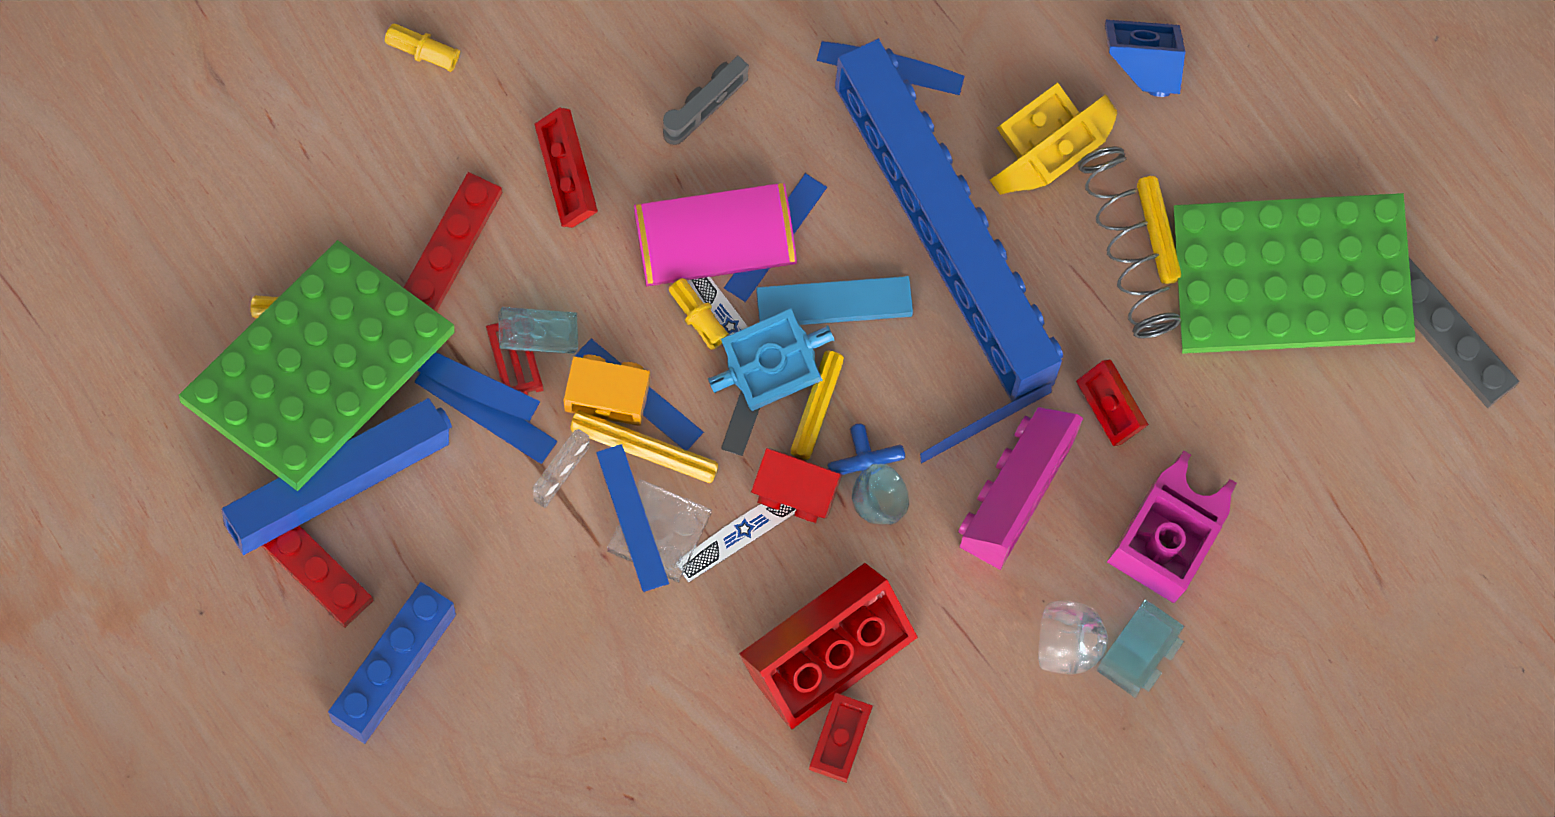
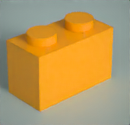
[564,354,650,426]

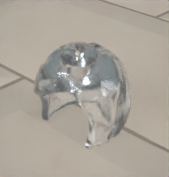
[1038,600,1108,675]

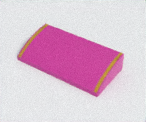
[634,183,797,287]

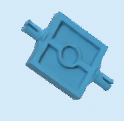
[708,308,835,411]

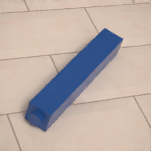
[221,398,452,556]

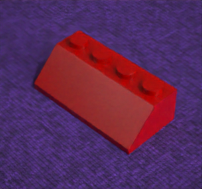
[739,563,918,729]

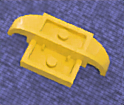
[990,83,1117,195]

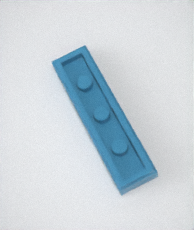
[756,276,913,325]

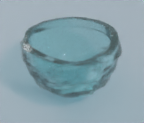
[852,464,909,525]

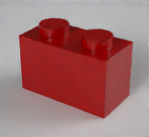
[751,448,843,523]

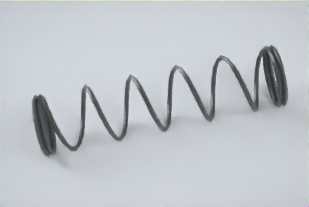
[1078,146,1181,339]

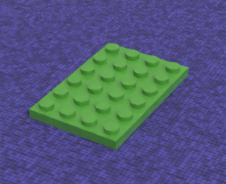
[1174,193,1415,354]
[179,240,455,491]

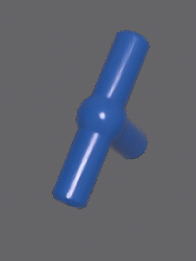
[827,424,905,475]

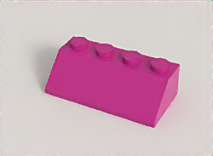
[958,407,1083,570]

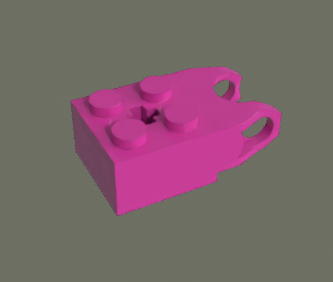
[1107,450,1237,603]

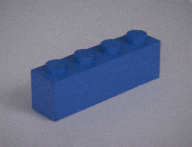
[328,582,456,744]

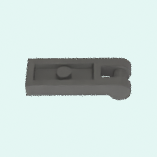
[663,56,749,145]

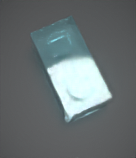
[1096,599,1185,698]

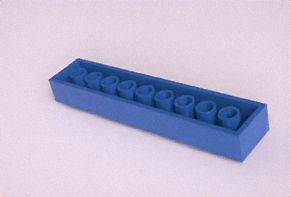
[835,38,1063,402]

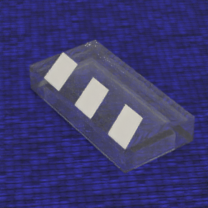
[532,429,590,508]

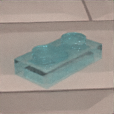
[498,307,578,354]

